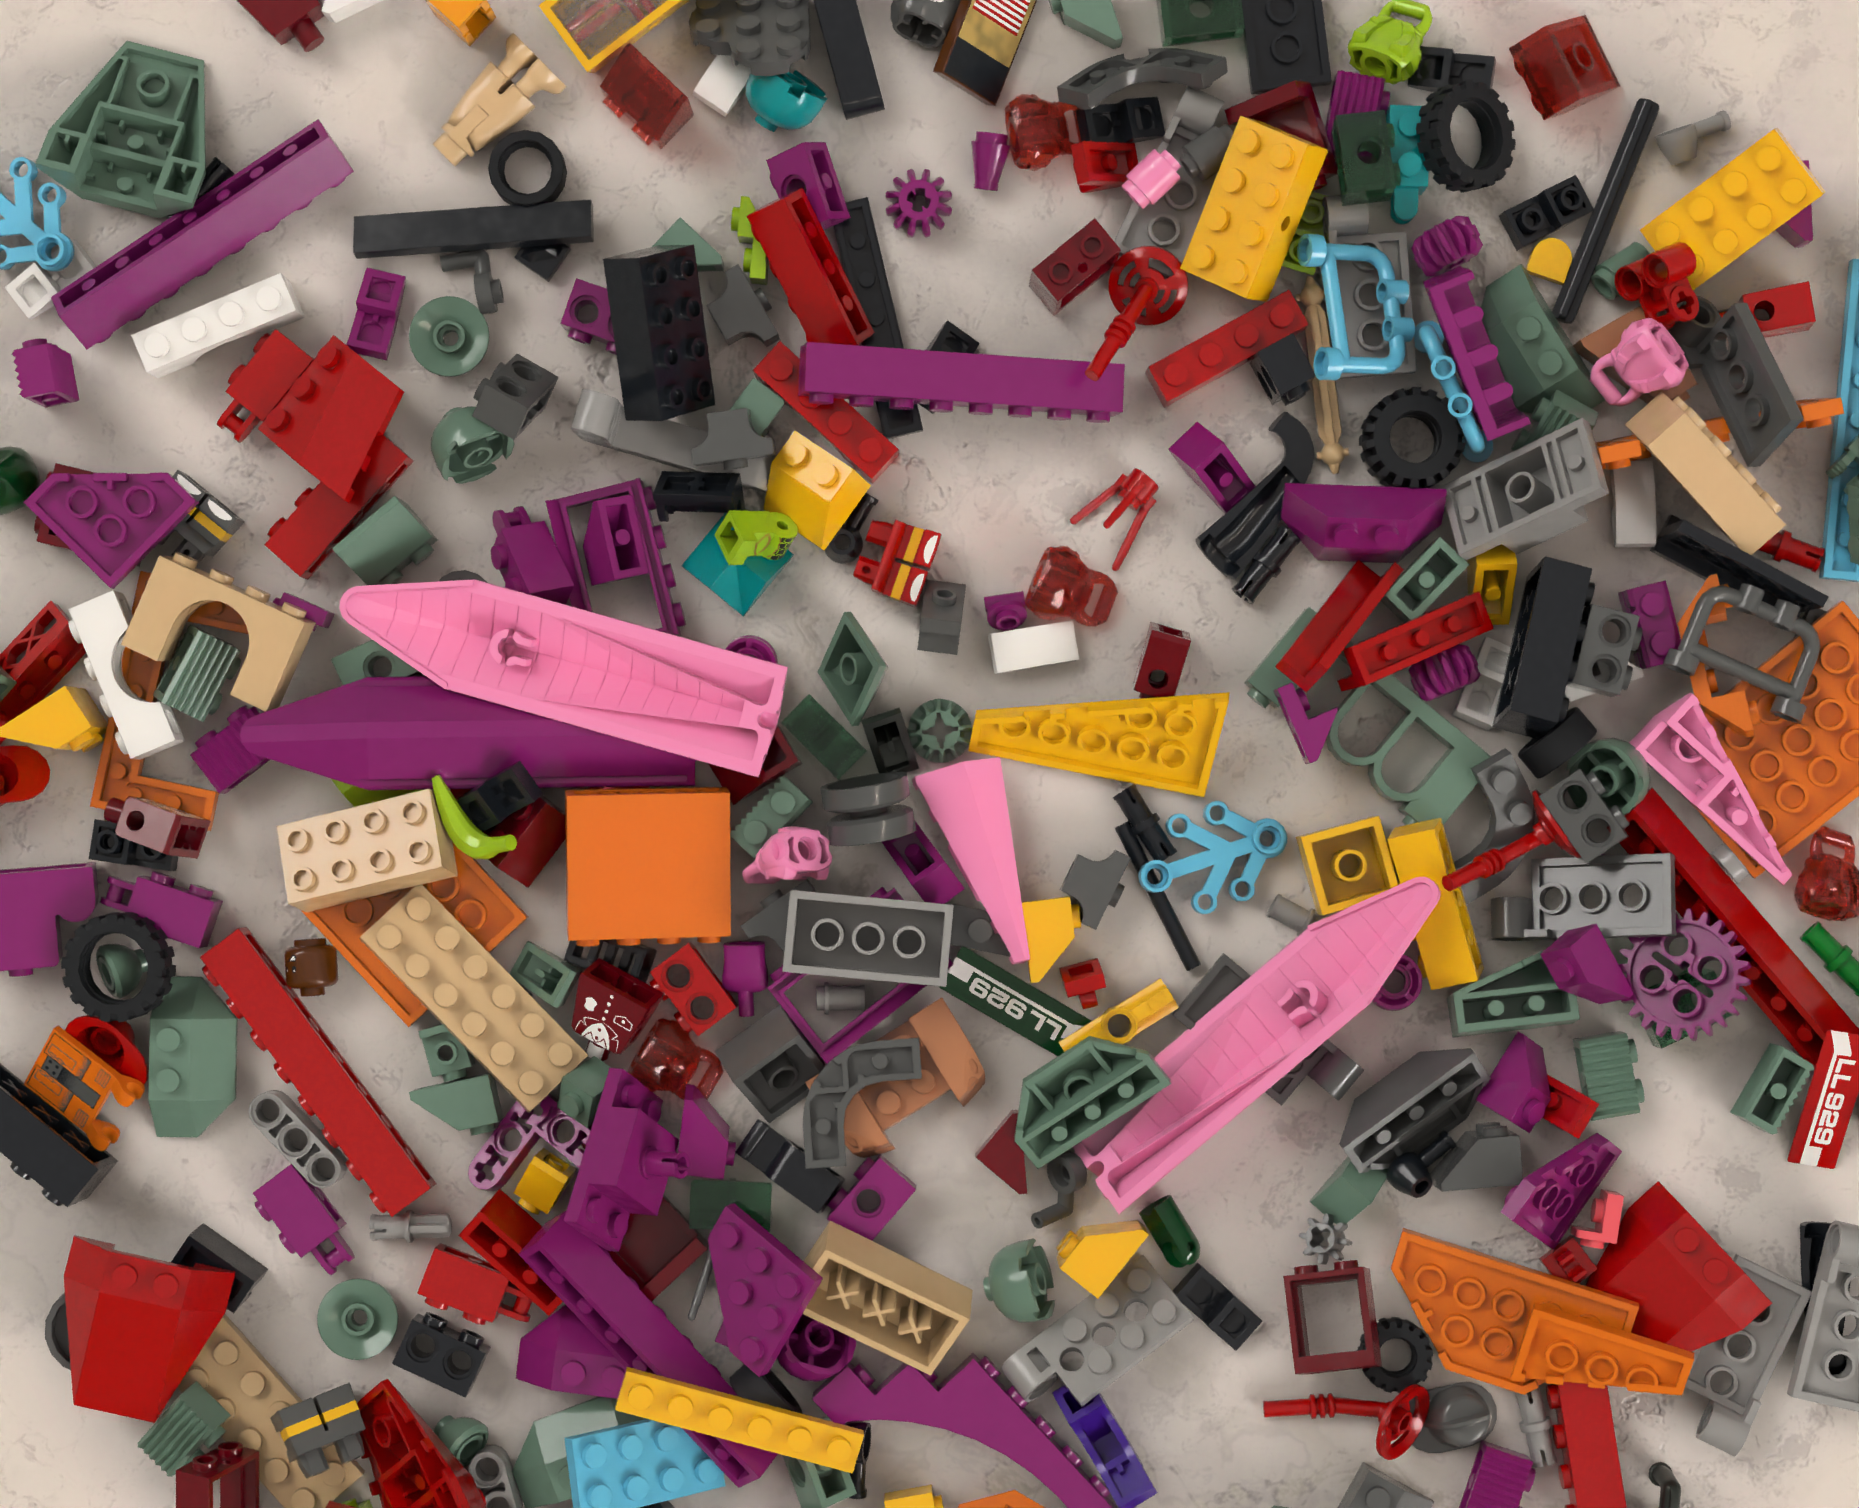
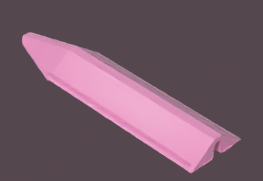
[339,579,788,777]
[1073,877,1441,1214]

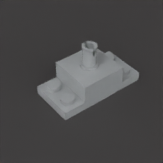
[1441,418,1609,561]

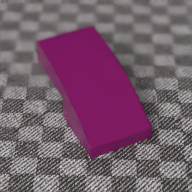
[347,268,406,360]

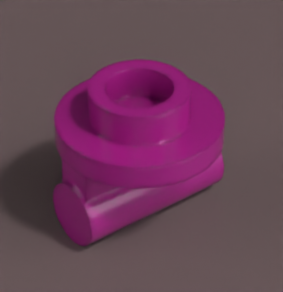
[984,591,1027,631]

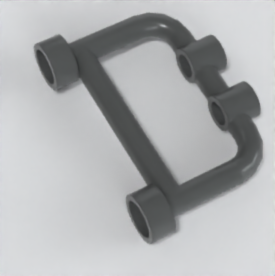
[1663,583,1821,723]

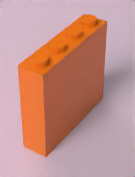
[565,787,731,947]

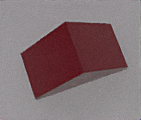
[975,1110,1027,1194]

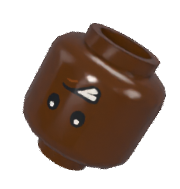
[284,938,338,997]

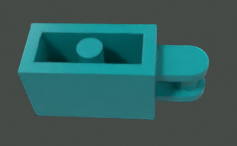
[1381,105,1429,225]

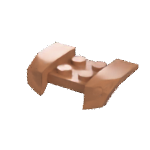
[805,998,985,1158]

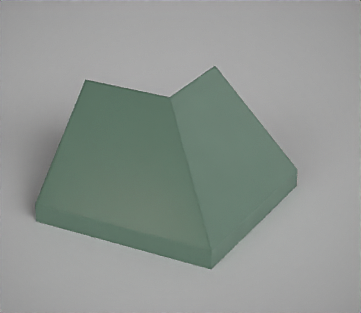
[818,612,888,726]

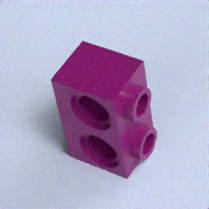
[560,278,616,355]

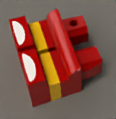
[853,520,942,608]

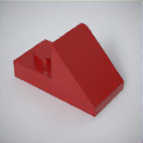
[1071,141,1138,193]
[1542,1074,1599,1139]

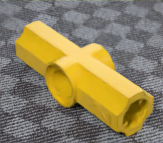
[1058,978,1179,1052]

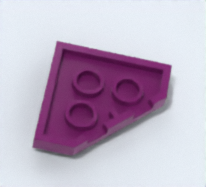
[23,473,199,589]
[1500,1133,1622,1250]
[708,1203,823,1377]

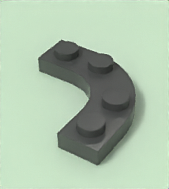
[1057,48,1228,110]
[1454,748,1535,905]
[803,1038,922,1169]

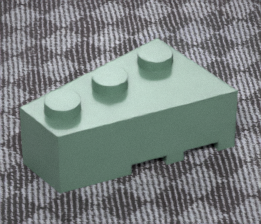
[1447,950,1580,1038]

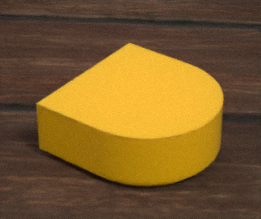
[1525,238,1572,285]

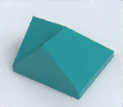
[682,513,794,617]

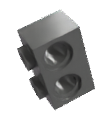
[472,354,559,440]
[1566,604,1642,697]
[1539,769,1630,864]

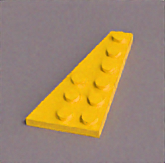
[968,692,1230,797]

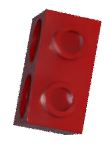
[649,942,738,1036]

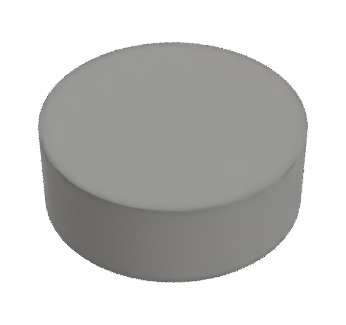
[1711,844,1749,884]

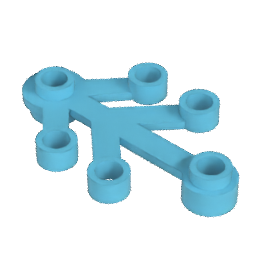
[0,157,74,272]
[1138,801,1287,914]

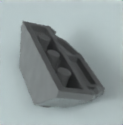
[1339,1048,1490,1173]

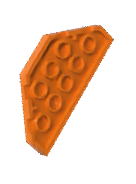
[1391,1228,1639,1395]

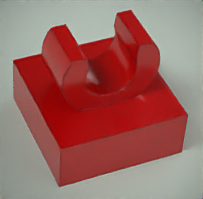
[1059,958,1107,1010]
[1539,1235,1598,1284]

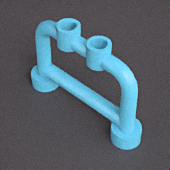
[1297,234,1415,381]
[1414,321,1493,463]

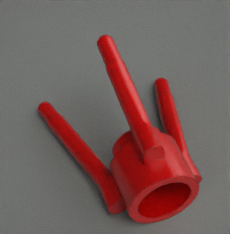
[1070,468,1159,571]

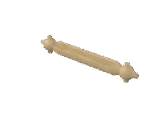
[1296,276,1349,474]

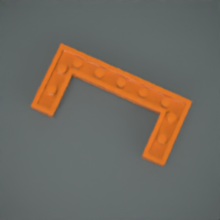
[1595,397,1844,470]
[90,571,248,831]

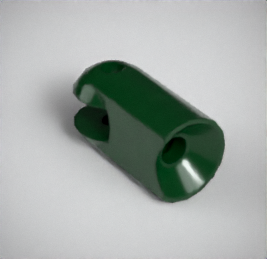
[1139,1195,1200,1268]

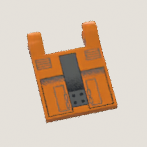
[23,1026,145,1151]

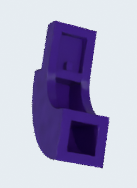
[1052,1385,1158,1508]

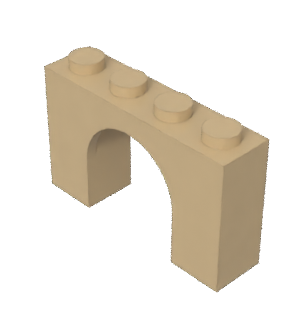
[121,552,316,712]

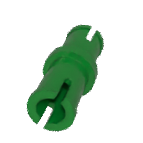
[1800,921,1859,997]

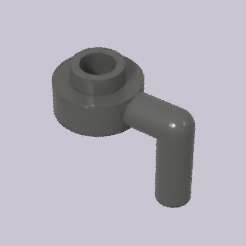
[440,250,504,314]
[1031,1151,1087,1229]

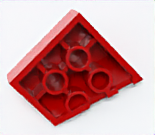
[258,335,404,504]

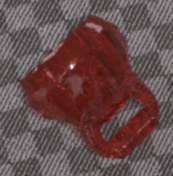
[1005,94,1081,171]
[1025,546,1118,627]
[1794,826,1859,921]
[628,1018,724,1100]

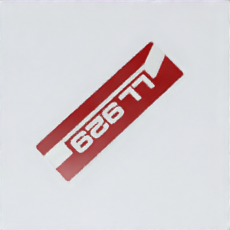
[1787,1030,1859,1169]

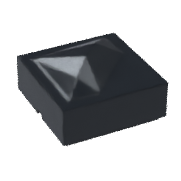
[514,244,571,282]

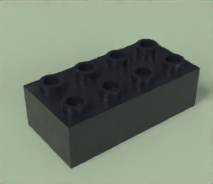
[603,245,715,421]
[1492,556,1595,739]
[0,1063,118,1207]

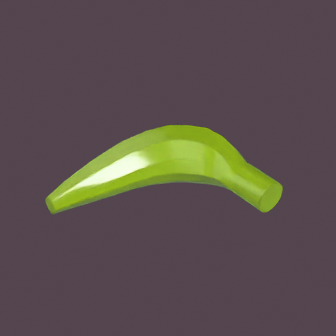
[432,774,517,859]

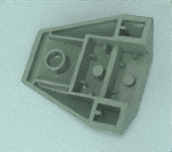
[35,41,206,218]

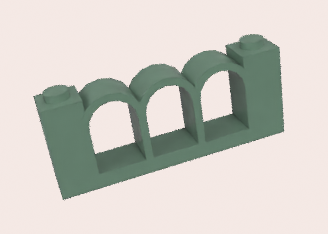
[1244,607,1491,825]

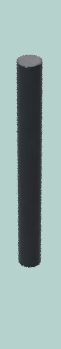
[1115,821,1201,971]

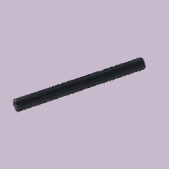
[1552,98,1660,324]

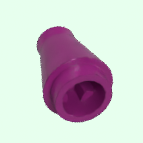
[971,131,1011,191]

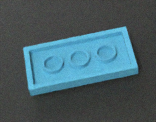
[564,1419,725,1508]

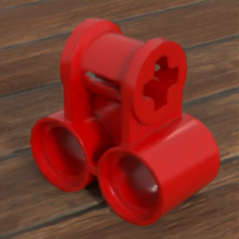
[1615,242,1699,330]

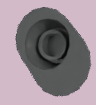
[1409,1382,1497,1453]

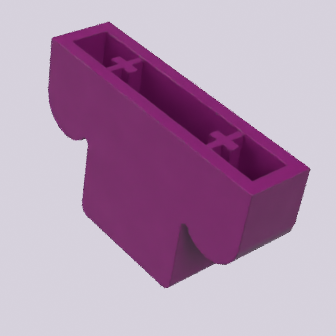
[0,862,99,977]

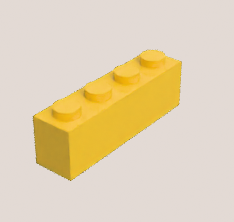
[1387,818,1484,990]

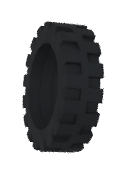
[1416,80,1516,193]
[61,912,176,1022]

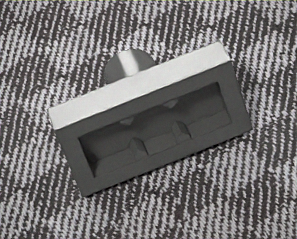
[945,903,1011,957]

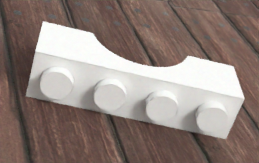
[131,273,305,378]
[68,590,185,760]

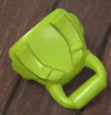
[1347,0,1433,85]

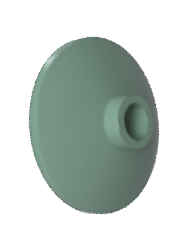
[409,296,490,377]
[317,1278,399,1360]

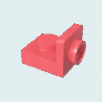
[1570,1189,1624,1249]

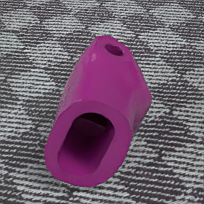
[722,940,768,1017]

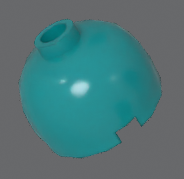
[746,70,827,132]

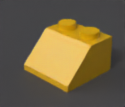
[764,431,871,551]
[0,686,108,753]
[1056,1220,1149,1299]

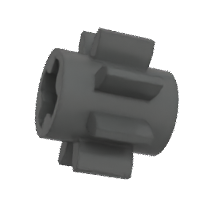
[1299,1213,1352,1265]

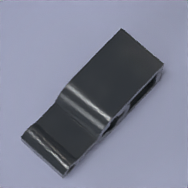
[735,1119,845,1213]

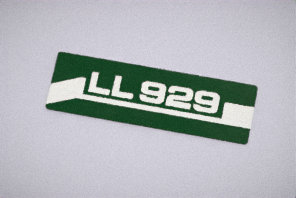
[939,947,1091,1056]

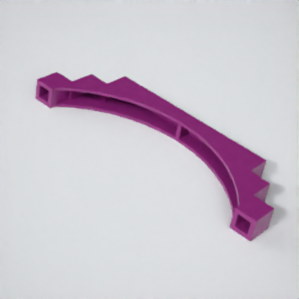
[812,1353,1118,1508]

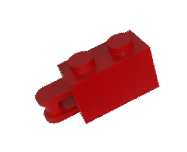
[217,329,314,443]
[417,1243,532,1325]

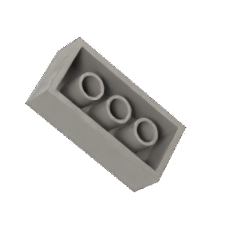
[782,890,954,987]

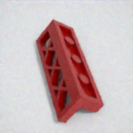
[1275,560,1404,693]
[1337,591,1494,692]
[0,600,86,745]

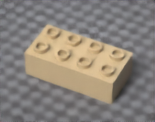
[1625,391,1786,555]
[277,789,458,912]
[803,1221,973,1375]

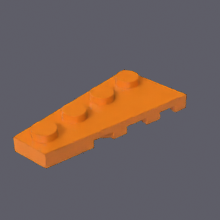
[1511,1302,1694,1396]

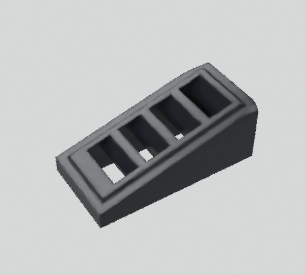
[564,939,657,983]

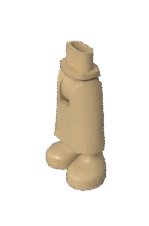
[433,33,567,166]

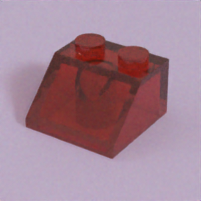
[1509,15,1620,120]
[600,42,694,149]

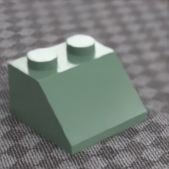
[332,496,438,585]

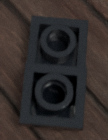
[1499,175,1594,251]
[89,819,178,871]

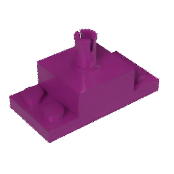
[564,1068,690,1252]

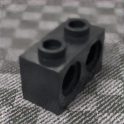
[1249,333,1316,406]
[392,1312,491,1398]

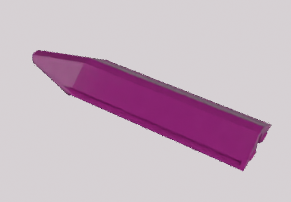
[240,676,697,790]

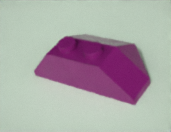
[1281,483,1447,563]
[515,1305,626,1399]

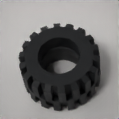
[1359,387,1466,488]

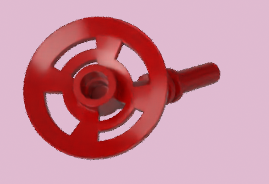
[1085,246,1188,381]
[1442,789,1581,891]
[1263,1384,1430,1460]

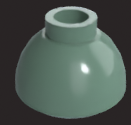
[96,944,148,999]
[434,1415,488,1467]

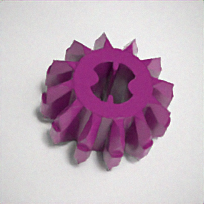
[885,169,952,238]
[1411,216,1483,277]
[1408,644,1481,701]

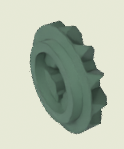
[908,699,972,763]

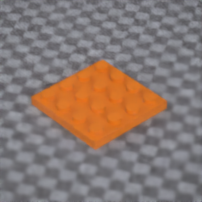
[301,843,528,1027]

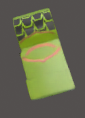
[714,510,798,565]

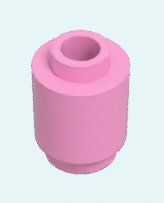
[1121,149,1181,209]

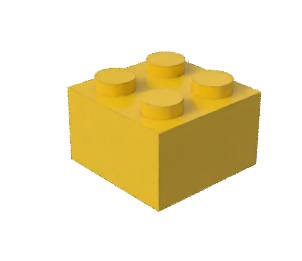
[1296,816,1398,916]

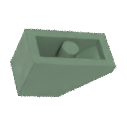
[1048,0,1123,49]
[409,1073,503,1135]

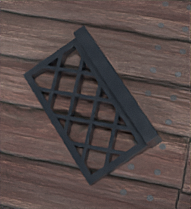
[1650,515,1829,617]

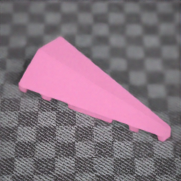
[1629,693,1793,885]
[912,757,1030,965]

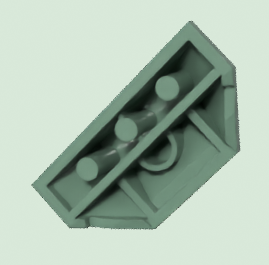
[1481,264,1605,414]
[148,976,238,1138]
[1014,1036,1171,1169]
[512,1396,646,1508]

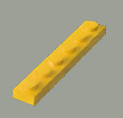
[615,1367,864,1474]

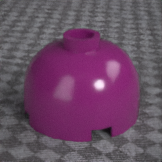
[777,1314,856,1382]

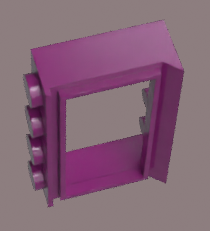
[1423,266,1531,441]
[545,478,686,637]
[767,886,954,1065]

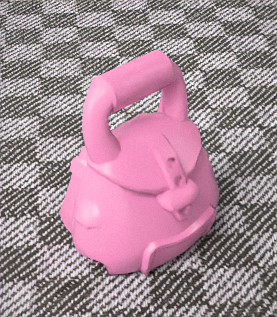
[1590,318,1689,406]
[742,826,832,884]

